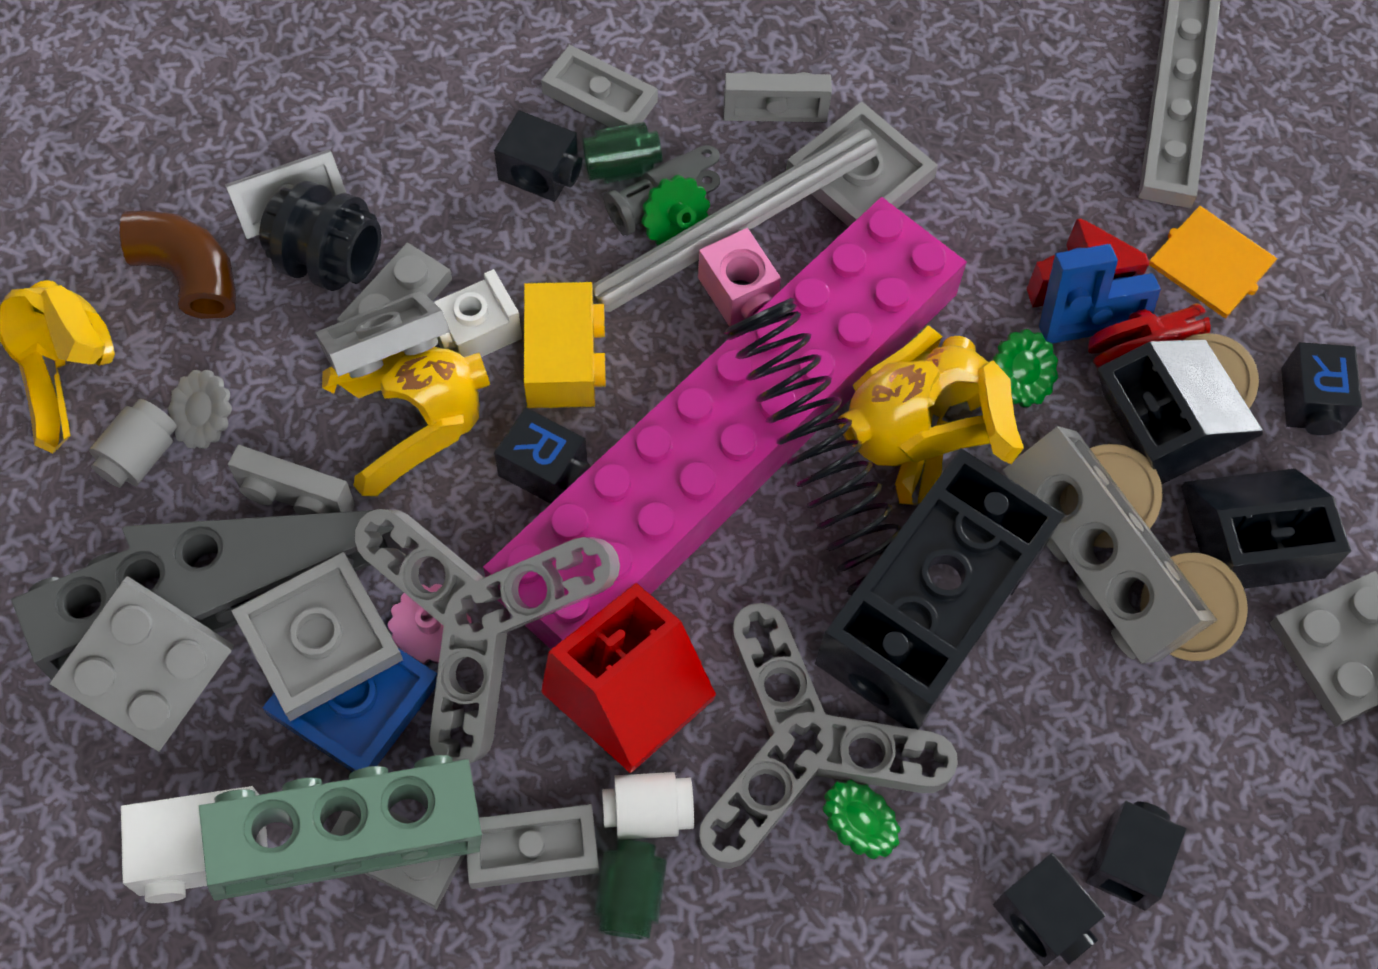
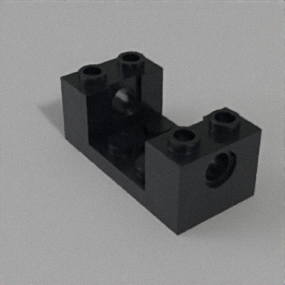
[815,448,1064,730]

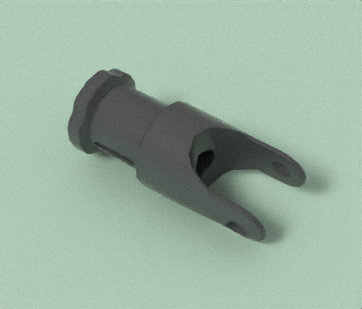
[603,145,720,236]

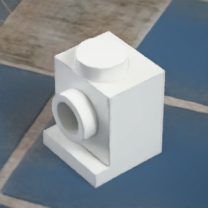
[434,269,522,357]

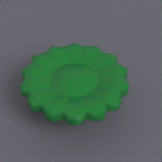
[641,175,710,246]
[993,329,1059,408]
[823,779,901,859]

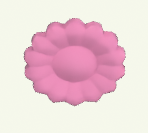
[387,584,472,664]

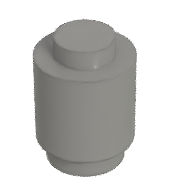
[89,399,177,488]

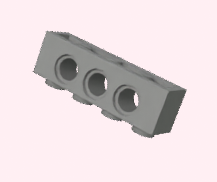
[1003,426,1217,664]

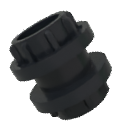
[259,181,382,291]

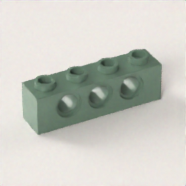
[198,755,482,901]

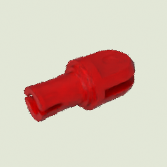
[1088,303,1211,368]

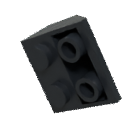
[1097,340,1263,484]
[1181,468,1351,589]

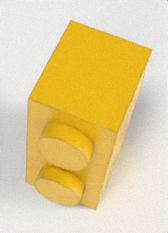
[524,282,606,408]

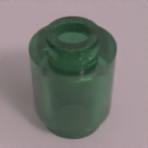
[582,122,663,184]
[594,840,667,940]

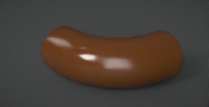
[120,210,236,319]

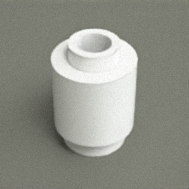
[602,772,694,840]

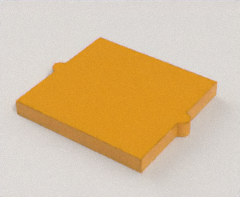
[1149,205,1278,319]

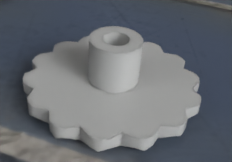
[167,370,232,449]

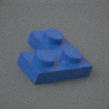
[1039,244,1161,344]

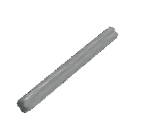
[592,127,878,312]

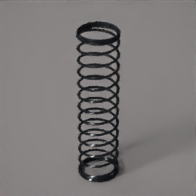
[724,298,902,596]

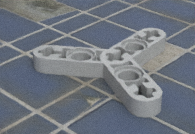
[355,509,620,764]
[699,603,958,869]

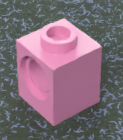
[698,228,781,327]

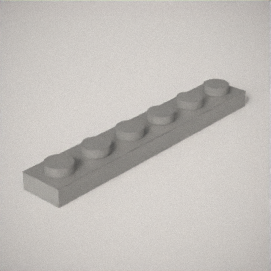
[1138,0,1221,209]

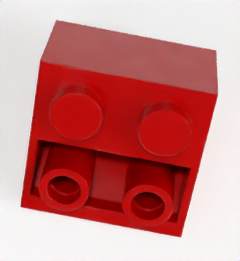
[541,583,716,774]

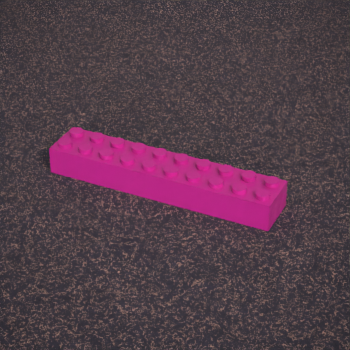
[483,196,967,649]

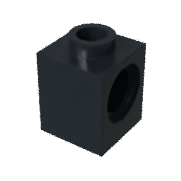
[494,110,582,202]
[993,853,1106,967]

